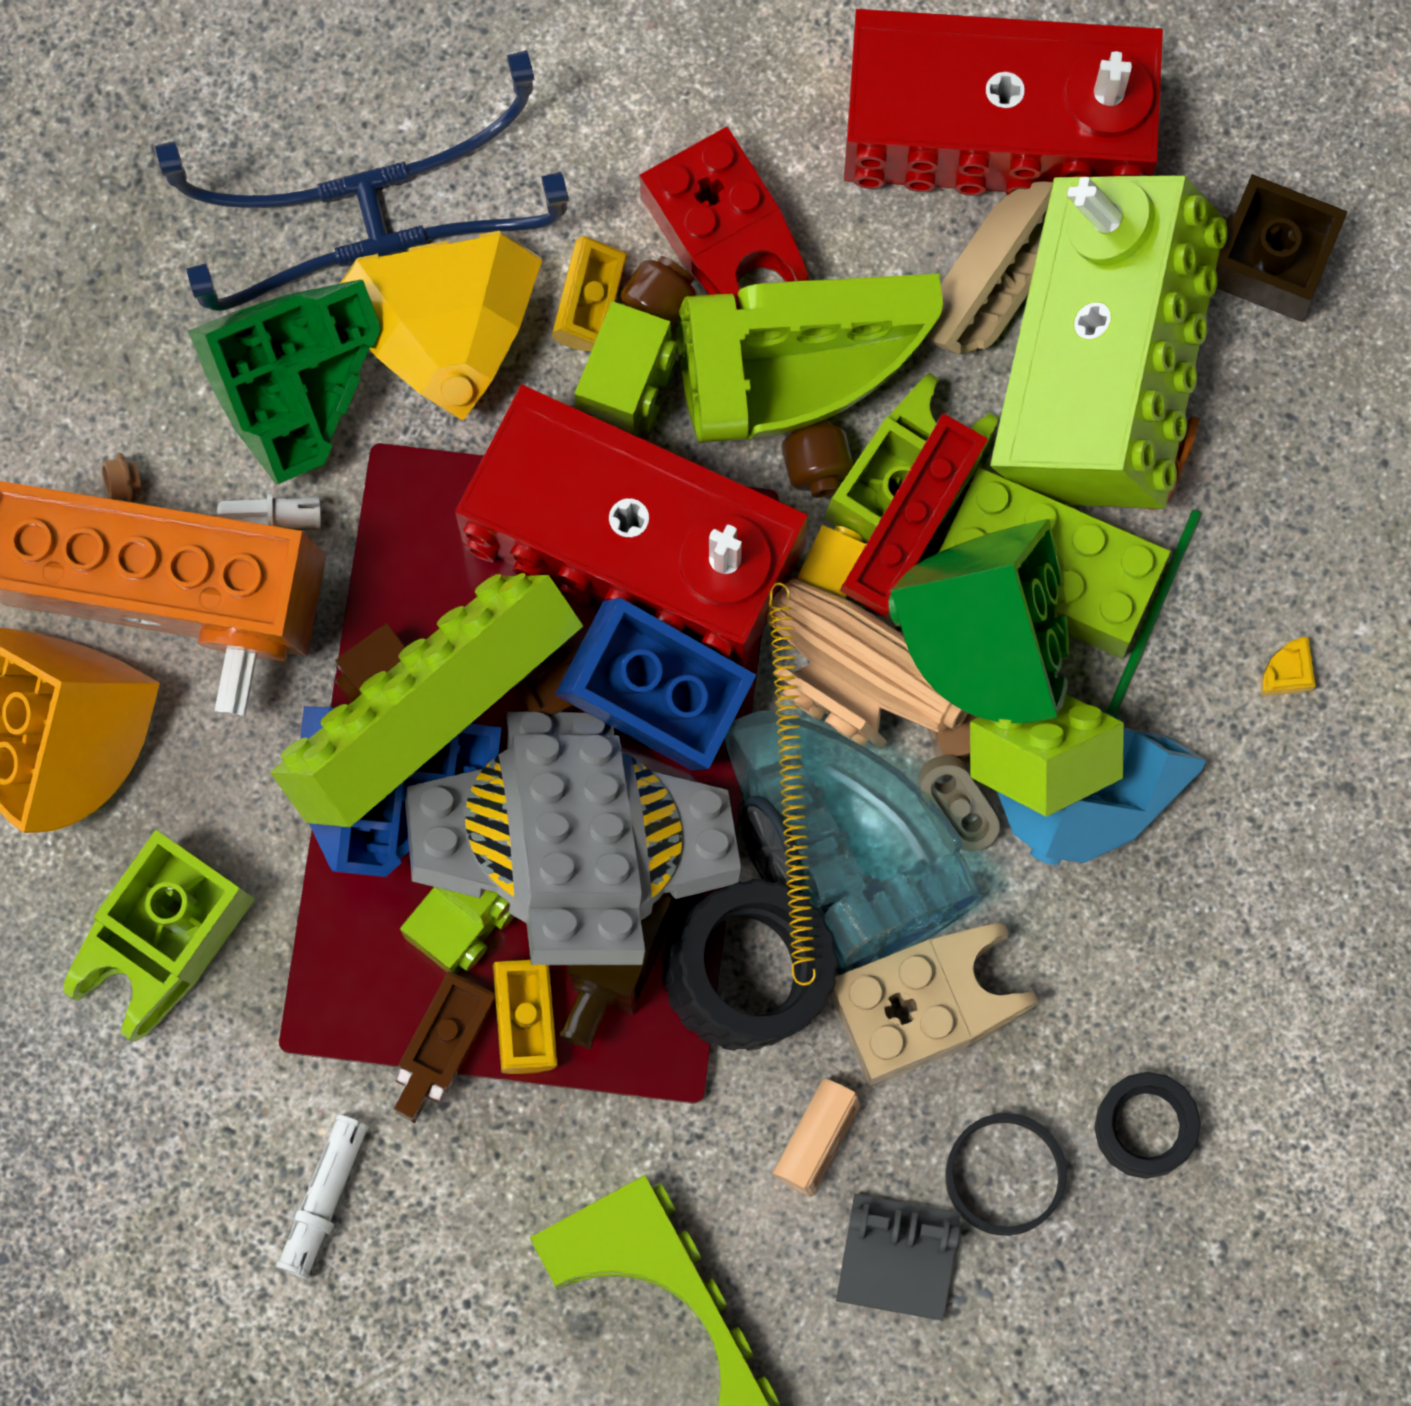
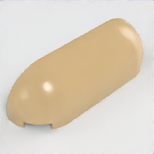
[927,181,1053,354]

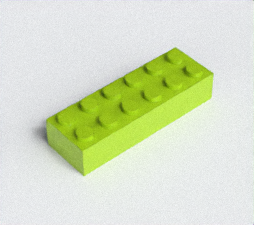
[270,573,583,827]

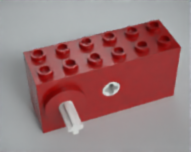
[844,9,1163,195]
[455,384,808,668]

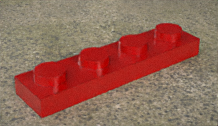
[840,413,988,617]

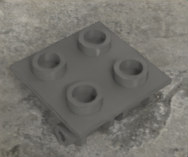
[836,1193,961,1321]

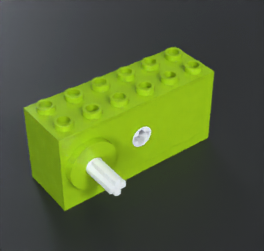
[990,175,1227,509]

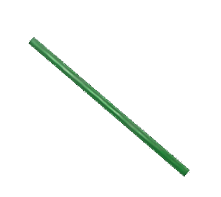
[1107,510,1201,716]

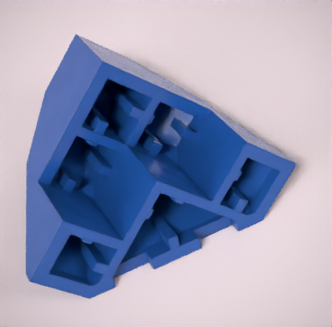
[300,706,501,877]

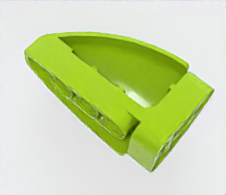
[676,273,943,443]

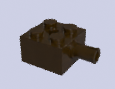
[1216,174,1348,322]
[560,894,674,1049]

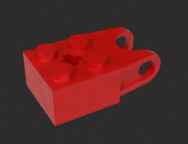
[639,126,809,310]

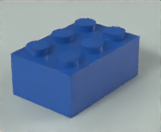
[555,598,756,770]

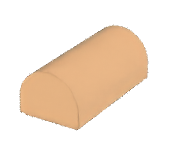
[772,1078,861,1197]

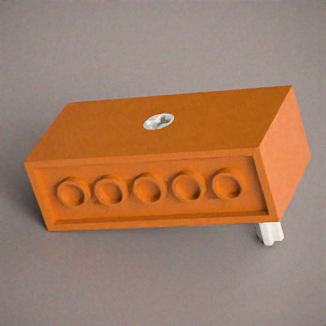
[0,481,327,717]

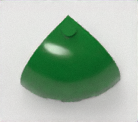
[889,519,1069,723]

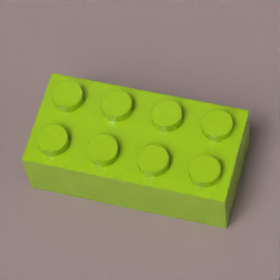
[939,467,1171,659]

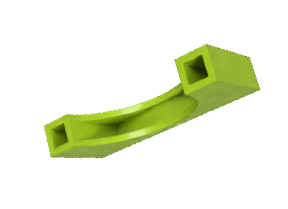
[529,1175,780,1406]

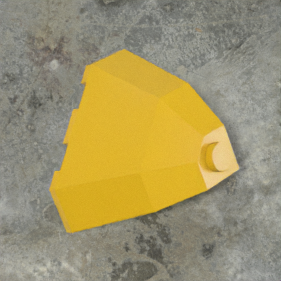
[339,230,542,421]

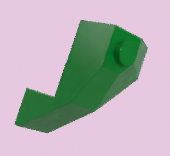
[188,279,381,484]

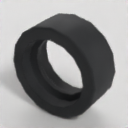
[1094,1072,1201,1179]

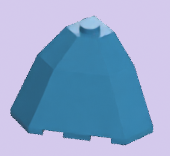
[997,710,1206,865]

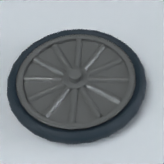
[742,796,803,893]

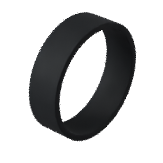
[945,1113,1067,1236]

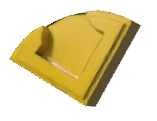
[1260,636,1316,696]

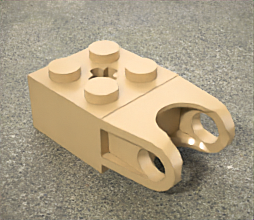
[830,923,1039,1088]

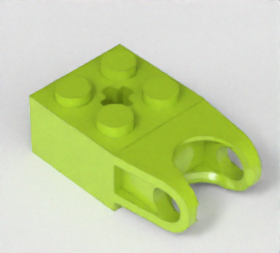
[823,373,999,563]
[63,830,255,1042]

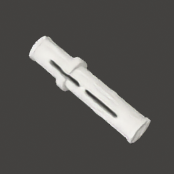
[275,1114,369,1279]

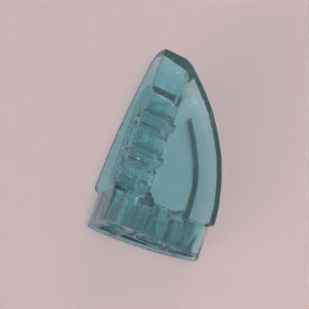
[725,710,985,976]

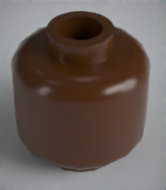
[620,256,696,332]
[781,418,854,498]

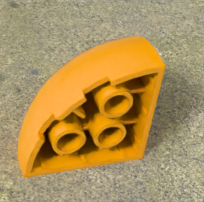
[0,628,160,833]

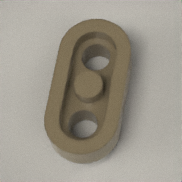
[918,755,1000,851]

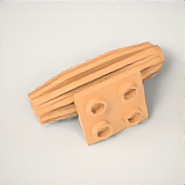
[766,578,968,750]

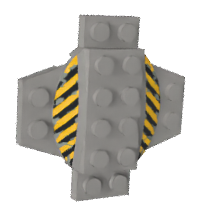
[405,712,741,965]

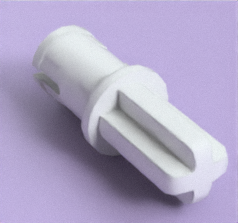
[217,494,321,529]

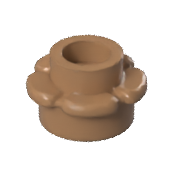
[102,453,141,502]

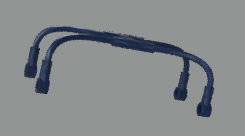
[155,50,569,311]

